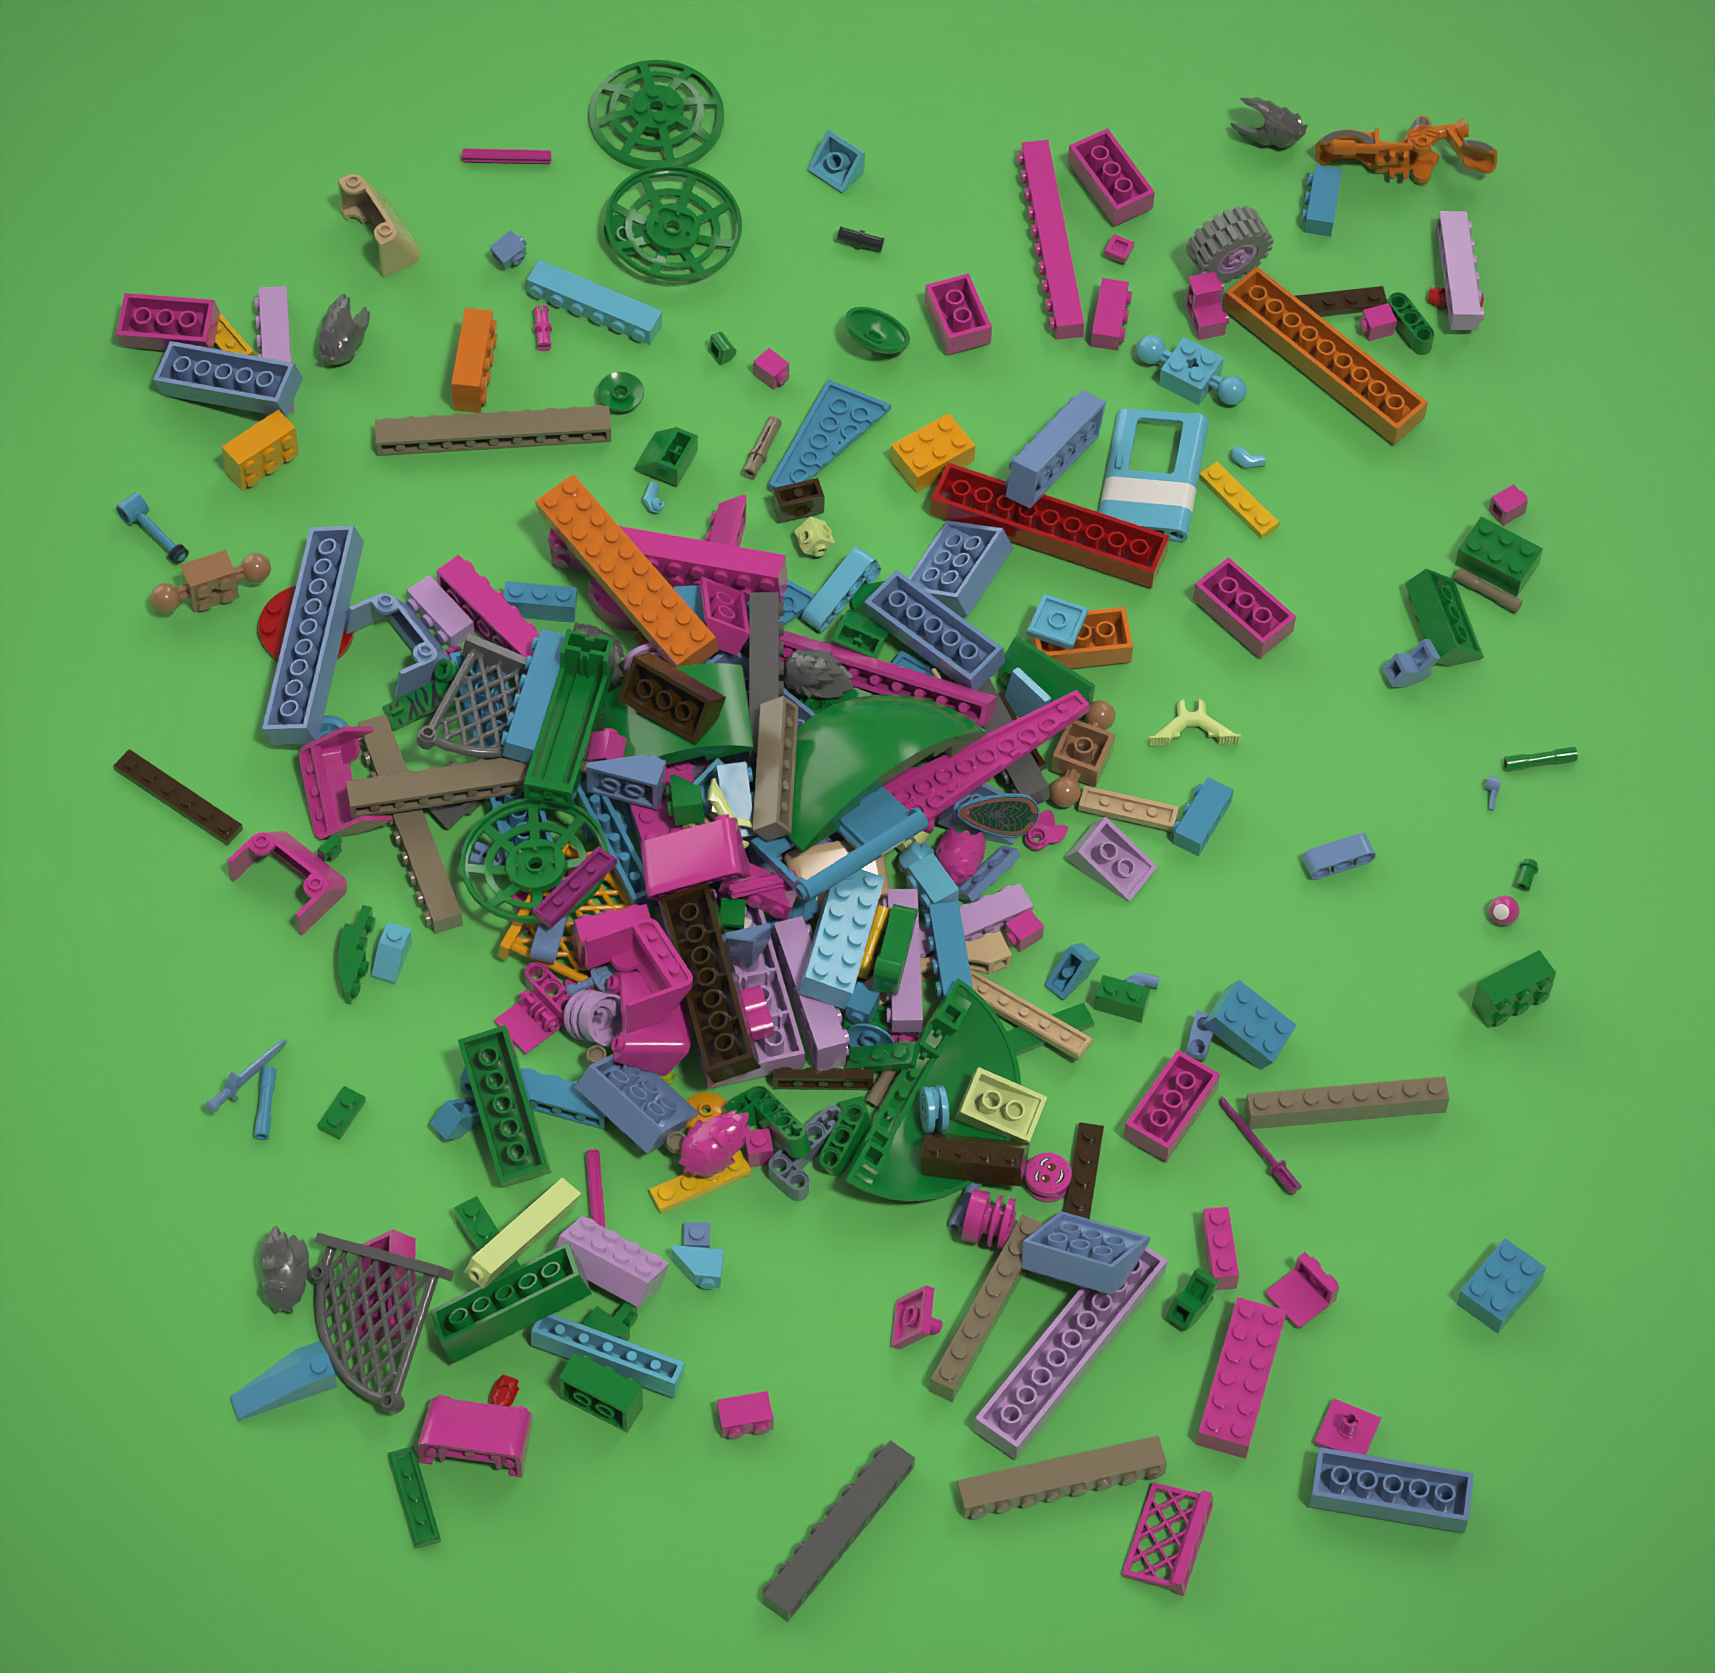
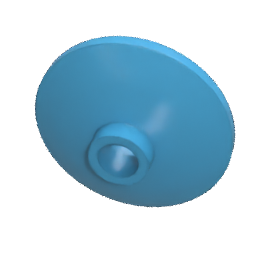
[847,1023,894,1047]

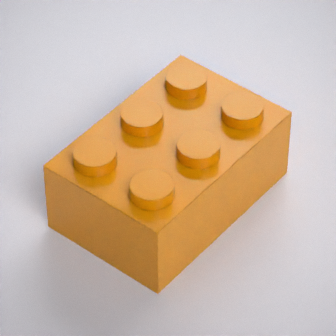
[222,410,298,491]
[890,413,976,493]

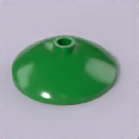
[844,307,910,354]

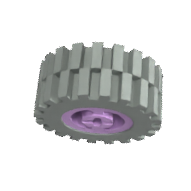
[1186,206,1273,284]

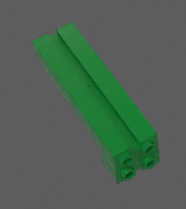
[524,630,615,807]

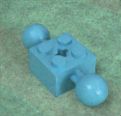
[1137,335,1247,405]

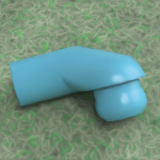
[1231,446,1265,468]
[643,482,664,513]

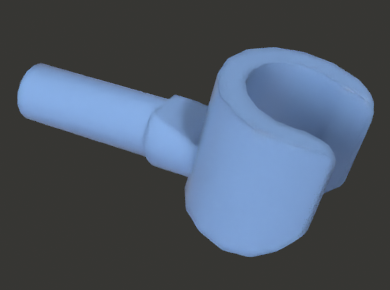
[1485,776,1501,811]

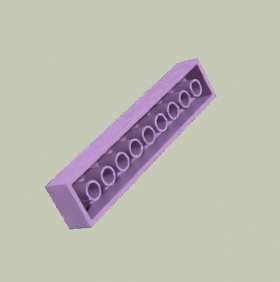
[974,1247,1168,1460]

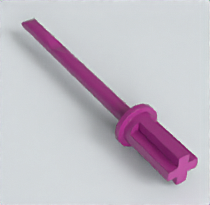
[1219,1096,1302,1195]

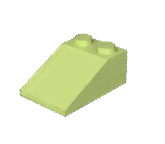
[955,1067,1047,1143]

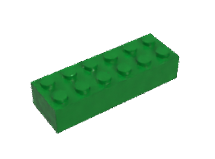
[458,1025,552,1188]
[430,1242,592,1363]

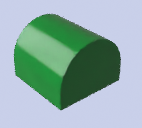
[708,332,737,366]

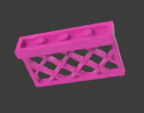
[1122,1482,1214,1596]

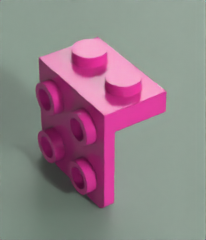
[1266,1252,1339,1328]

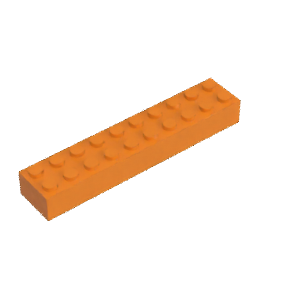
[1223,266,1428,445]
[535,474,719,667]

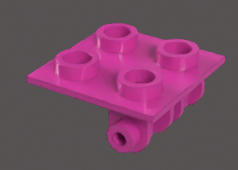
[494,990,564,1054]

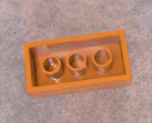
[451,308,498,413]
[1030,607,1133,669]

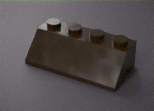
[618,653,726,744]
[920,1132,1030,1187]

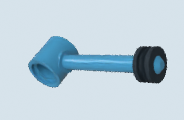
[116,492,189,564]

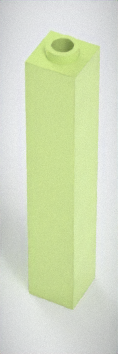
[464,1178,581,1289]

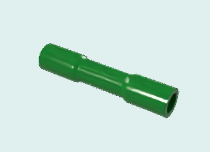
[1504,747,1578,771]

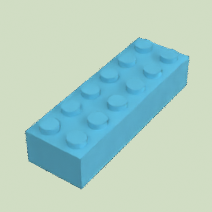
[797,869,885,1009]

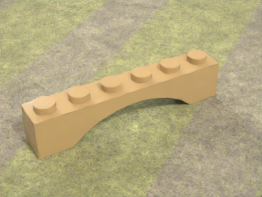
[864,931,1012,1006]

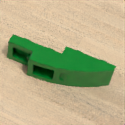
[338,905,376,1005]

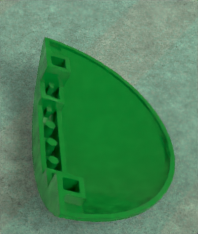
[787,694,987,853]
[845,978,1021,1201]

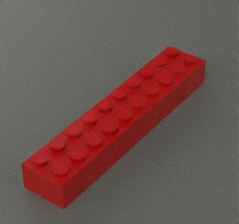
[930,462,1170,588]

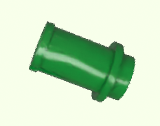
[1515,858,1539,891]

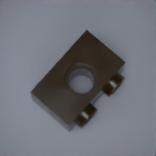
[772,478,825,523]

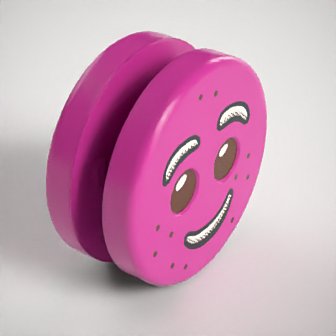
[1024,1152,1072,1203]

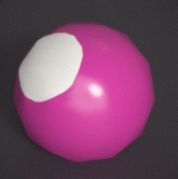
[1489,895,1520,926]

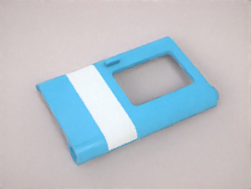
[1098,408,1209,542]

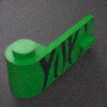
[383,679,461,731]

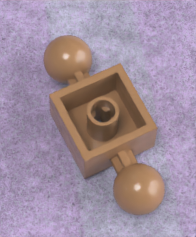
[150,550,271,614]
[1050,700,1116,807]

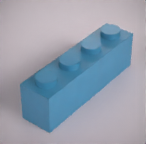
[924,901,973,1000]

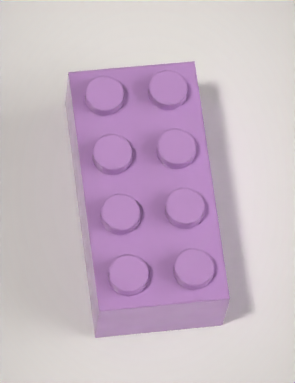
[555,1216,670,1308]

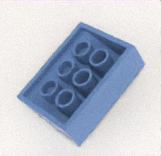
[908,521,1013,617]
[575,1054,699,1154]
[1022,1211,1150,1295]

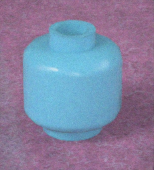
[898,842,934,876]

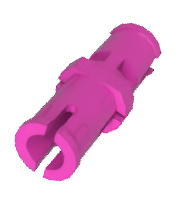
[534,305,552,351]

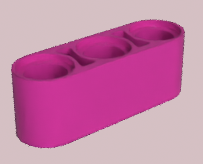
[525,962,572,1026]

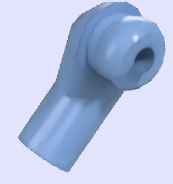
[1125,972,1160,989]

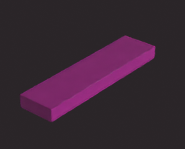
[532,846,618,929]

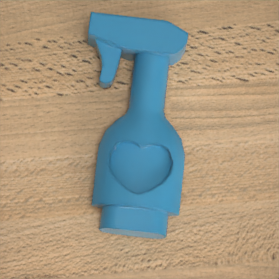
[765,897,820,943]

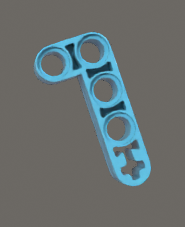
[801,546,881,633]

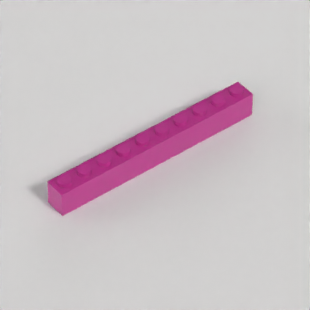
[1017,140,1084,340]
[779,630,997,726]

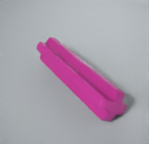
[728,870,798,899]

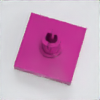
[891,1285,943,1350]
[1314,1398,1382,1455]

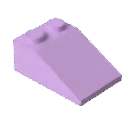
[1066,817,1158,902]

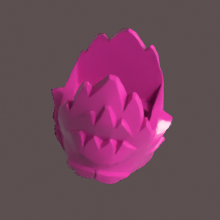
[936,827,986,886]
[679,1110,750,1177]

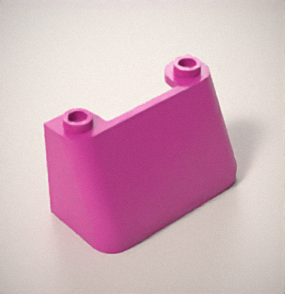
[641,814,751,902]
[607,971,691,1076]
[418,1395,533,1477]

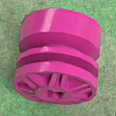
[961,1189,1017,1250]

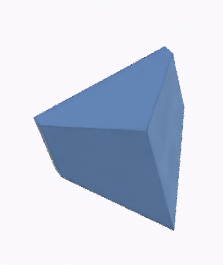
[725,923,771,966]

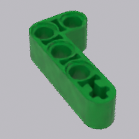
[873,904,918,995]
[725,1086,811,1158]

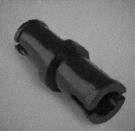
[837,226,885,252]

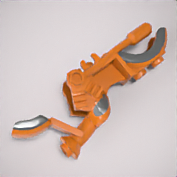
[1315,115,1497,185]

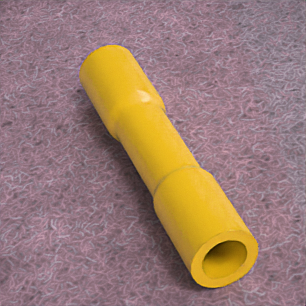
[857,905,891,980]

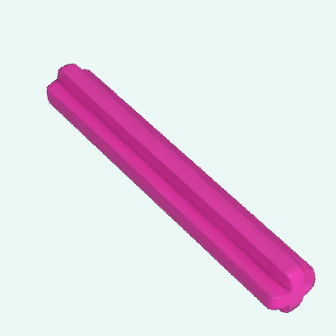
[462,148,552,163]
[586,1149,606,1228]

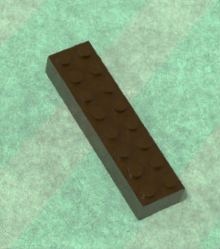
[660,883,761,1084]

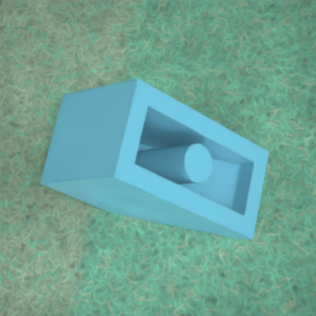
[371,922,412,984]
[672,1245,724,1290]

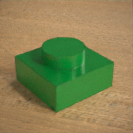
[317,833,342,862]

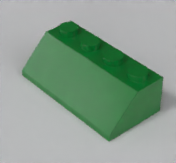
[1405,568,1484,667]
[997,635,1095,722]

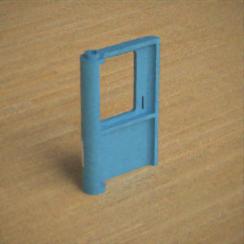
[751,786,929,901]

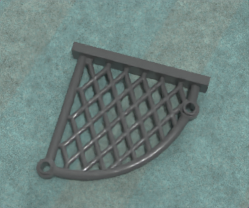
[417,633,528,757]
[311,1233,454,1414]

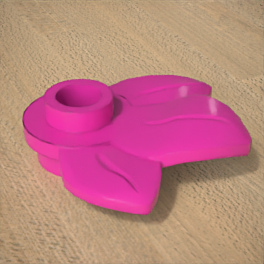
[1025,810,1068,850]

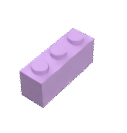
[406,575,474,648]

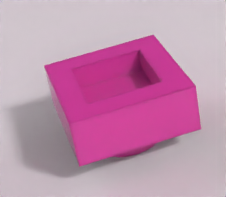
[1104,234,1135,264]

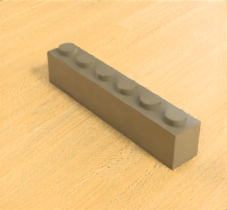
[752,696,799,841]

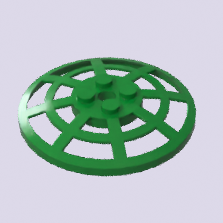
[589,60,724,170]
[605,164,742,282]
[460,798,609,923]

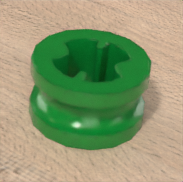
[435,658,459,682]

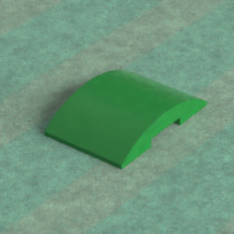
[603,663,754,765]

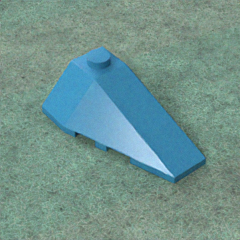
[230,1341,337,1421]

